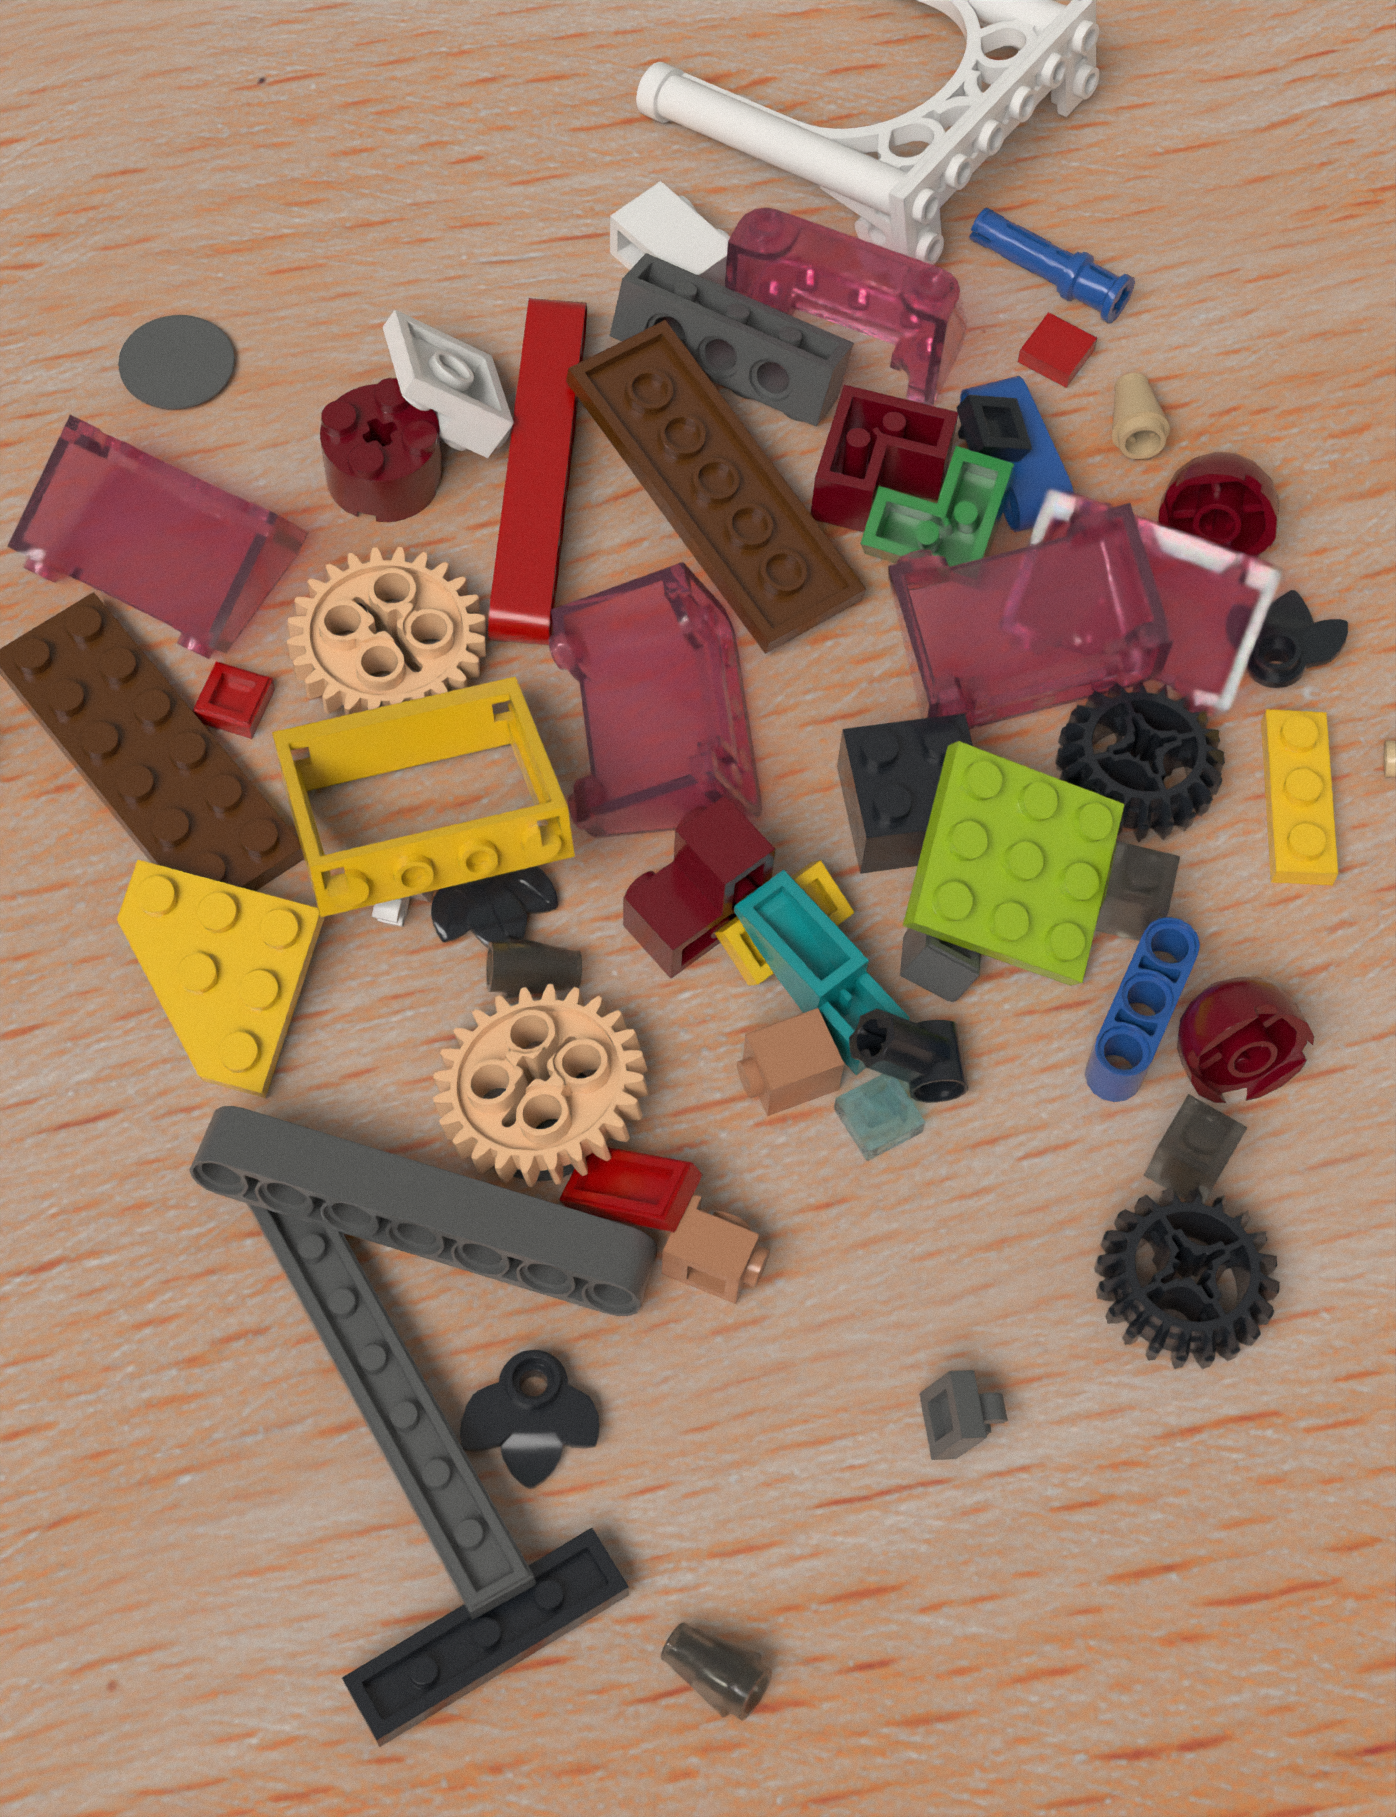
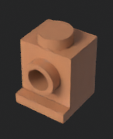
[661,1194,770,1304]

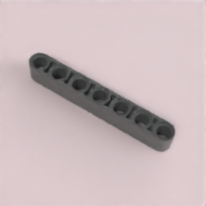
[189,1106,657,1316]

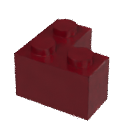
[811,384,958,532]
[623,795,775,979]

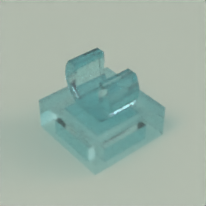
[834,1074,926,1161]

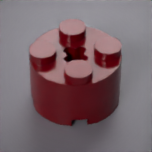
[320,378,443,522]

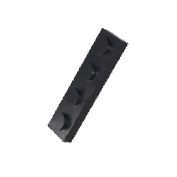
[342,1528,629,1747]

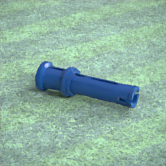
[969,208,1135,323]

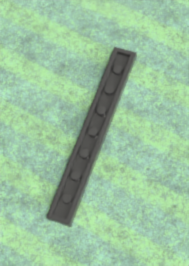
[246,1203,536,1620]

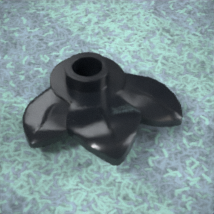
[1225,590,1348,688]
[431,866,558,959]
[460,1350,599,1489]

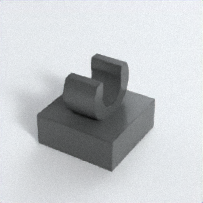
[919,1370,1008,1460]

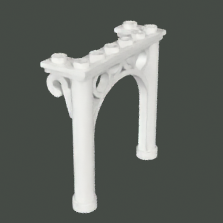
[636,0,1099,284]

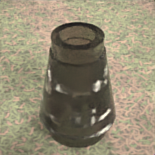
[486,935,582,999]
[661,1622,772,1721]

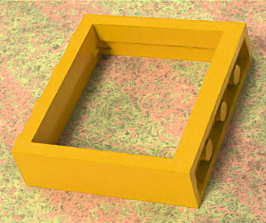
[272,676,575,917]

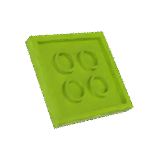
[903,741,1124,986]

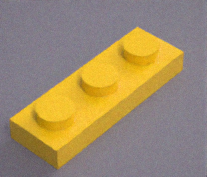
[1261,709,1338,886]

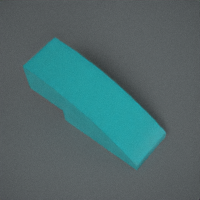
[734,870,910,1075]

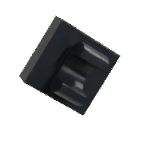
[956,395,1032,462]

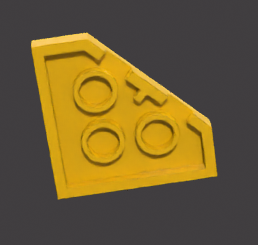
[117,859,325,1099]

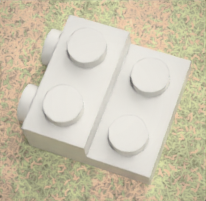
[383,310,514,458]

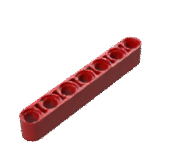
[488,298,587,645]

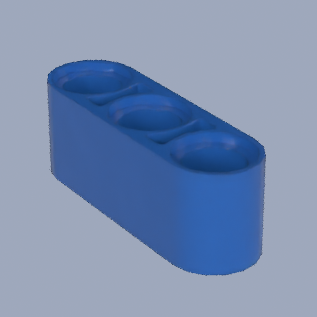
[960,376,1075,532]
[1085,917,1200,1102]

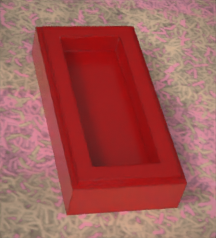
[559,1147,703,1233]

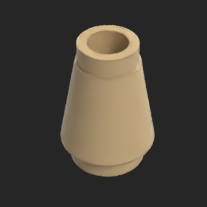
[1112,373,1170,459]

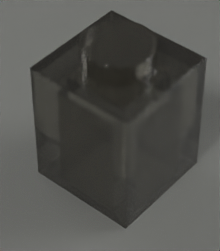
[1095,841,1180,941]
[1144,1094,1248,1204]

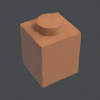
[737,1008,844,1116]

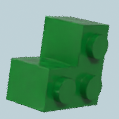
[860,446,1015,589]

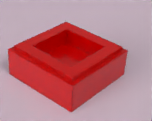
[1017,312,1097,388]
[192,661,275,739]

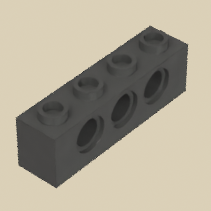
[609,253,854,427]

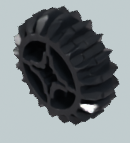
[1055,680,1225,843]
[1094,1187,1280,1369]

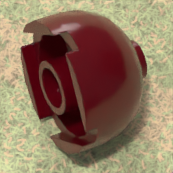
[1158,452,1279,574]
[1177,977,1314,1103]

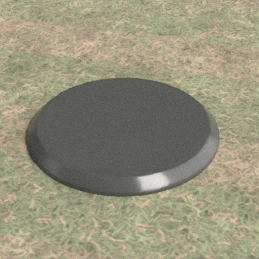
[118,315,235,409]

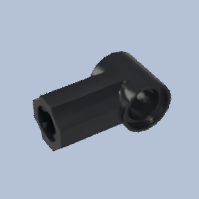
[849,1008,968,1103]

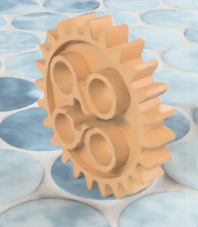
[287,547,486,715]
[433,984,648,1187]

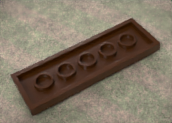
[566,320,866,654]
[0,592,304,891]

